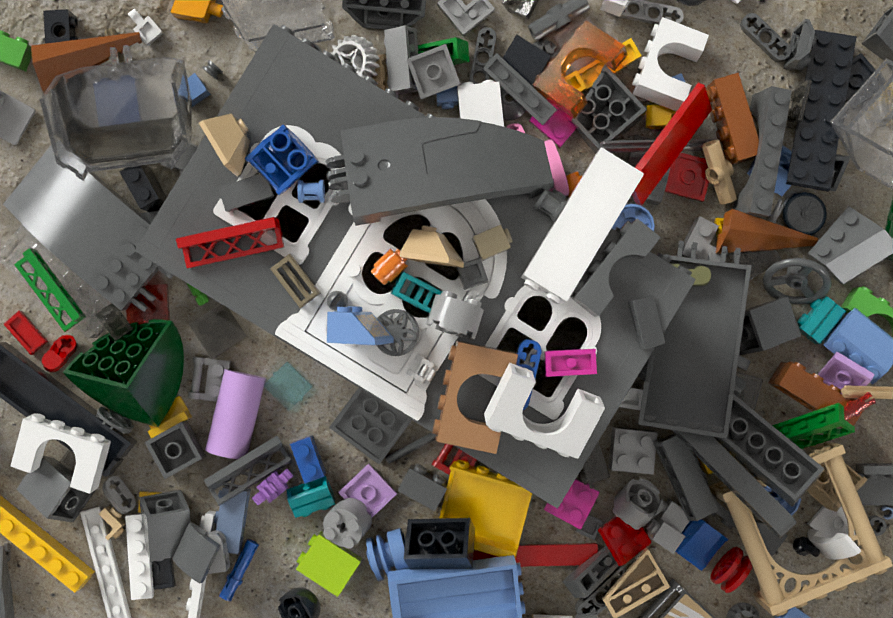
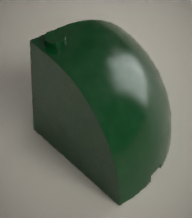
[63,319,184,427]

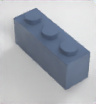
[214,486,251,554]

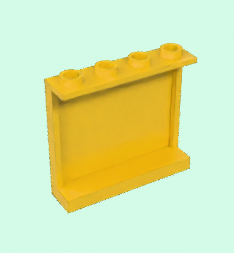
[439,460,532,557]

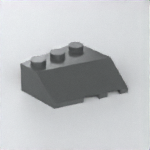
[572,65,647,154]
[808,206,893,285]

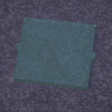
[264,362,313,411]

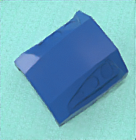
[245,124,319,195]
[675,519,729,571]

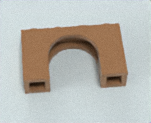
[432,340,518,454]

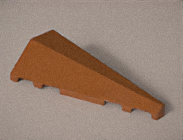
[31,32,142,93]
[715,209,818,254]

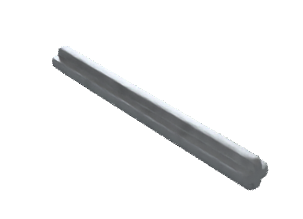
[600,139,715,153]

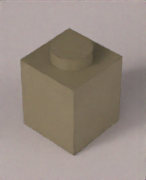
[472,224,513,261]

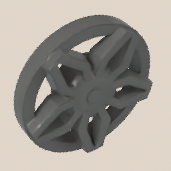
[376,309,419,356]

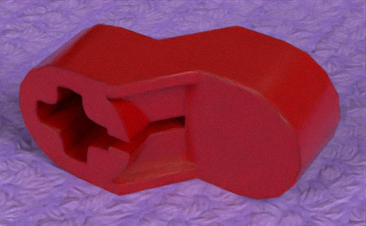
[42,335,77,373]

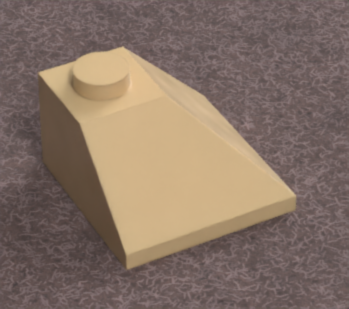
[199,114,250,177]
[400,226,464,268]

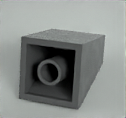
[861,6,893,67]
[739,296,801,355]
[16,456,96,522]
[139,490,191,562]

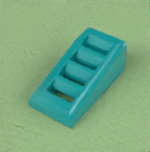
[390,272,442,313]

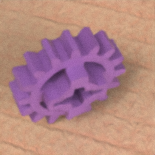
[252,469,293,505]

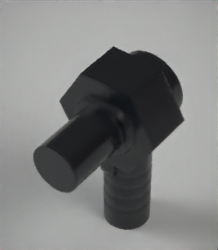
[793,536,820,557]

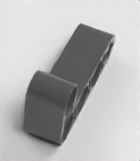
[575,557,636,615]

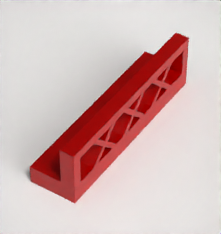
[176,217,285,269]

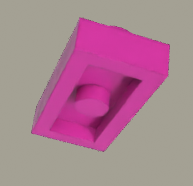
[544,348,597,377]

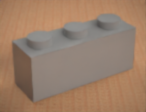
[384,25,418,95]

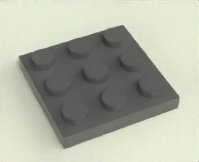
[329,388,412,464]

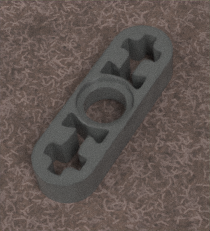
[740,13,791,62]

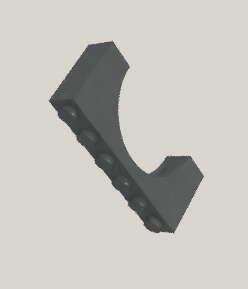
[733,86,792,218]

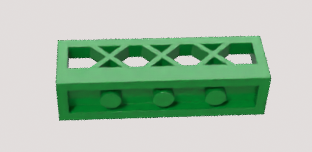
[14,248,86,332]
[772,403,855,449]

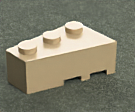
[602,548,670,618]

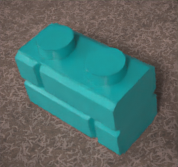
[797,296,846,344]
[286,476,335,518]

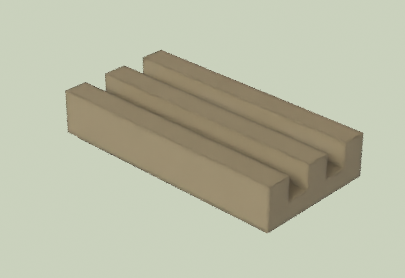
[270,253,321,308]

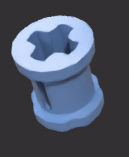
[297,180,325,203]

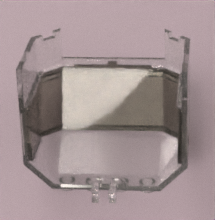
[39,45,192,181]

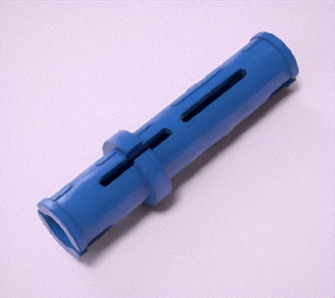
[219,539,259,602]

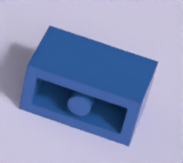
[290,435,327,484]

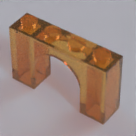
[533,20,628,119]

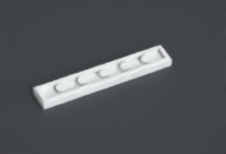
[80,506,132,618]

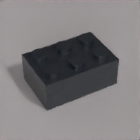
[404,518,475,569]

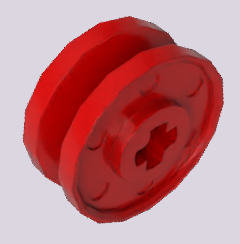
[710,546,753,593]

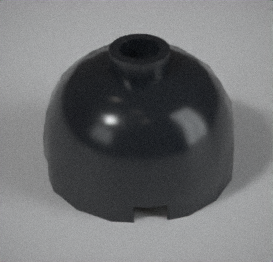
[278,587,321,618]

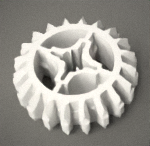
[330,35,380,78]

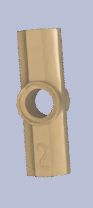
[702,140,737,204]

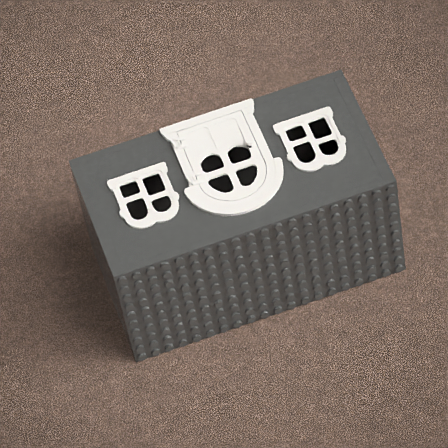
[134,24,696,509]

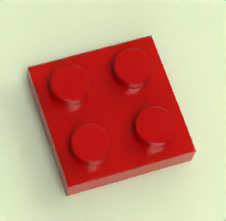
[665,153,709,202]
[598,516,652,566]

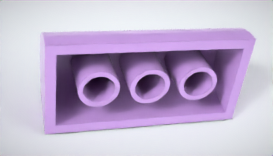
[205,369,266,459]

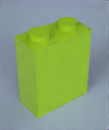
[296,531,362,597]

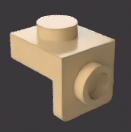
[99,506,126,540]

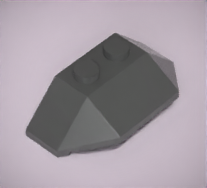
[342,0,426,30]

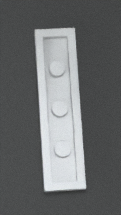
[125,514,154,600]

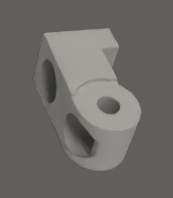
[208,530,230,574]

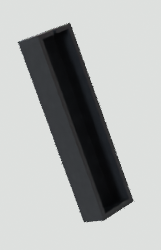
[0,342,137,477]

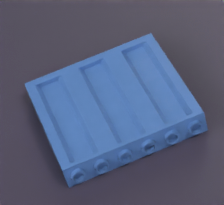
[387,555,526,618]

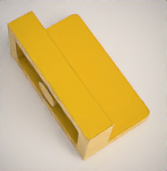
[147,396,192,438]

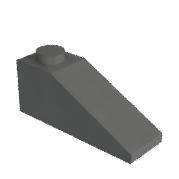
[562,546,618,598]

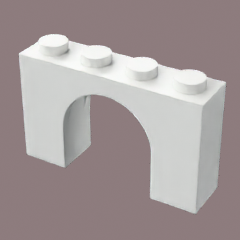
[632,17,709,111]
[484,363,605,459]
[11,414,111,494]

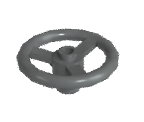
[763,258,832,304]

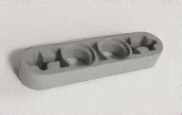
[606,0,683,24]

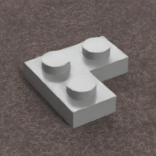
[437,0,495,36]

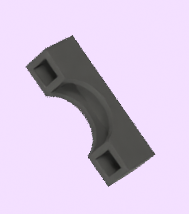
[571,218,661,317]

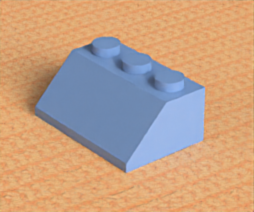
[824,308,893,385]

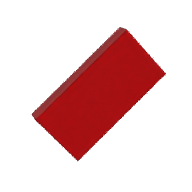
[4,311,48,355]

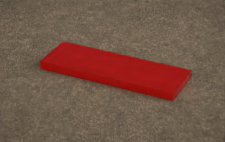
[632,82,712,206]

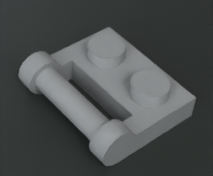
[188,357,231,401]

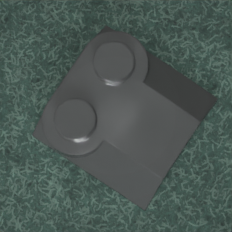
[783,19,816,71]

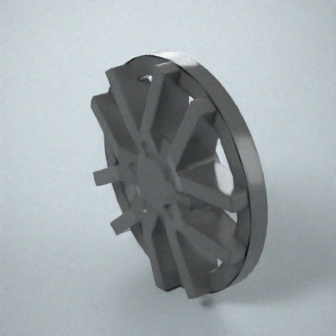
[96,407,134,434]

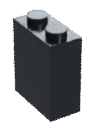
[119,161,167,212]

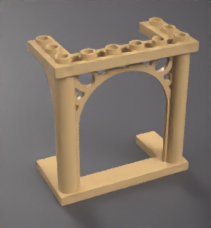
[709,441,893,616]

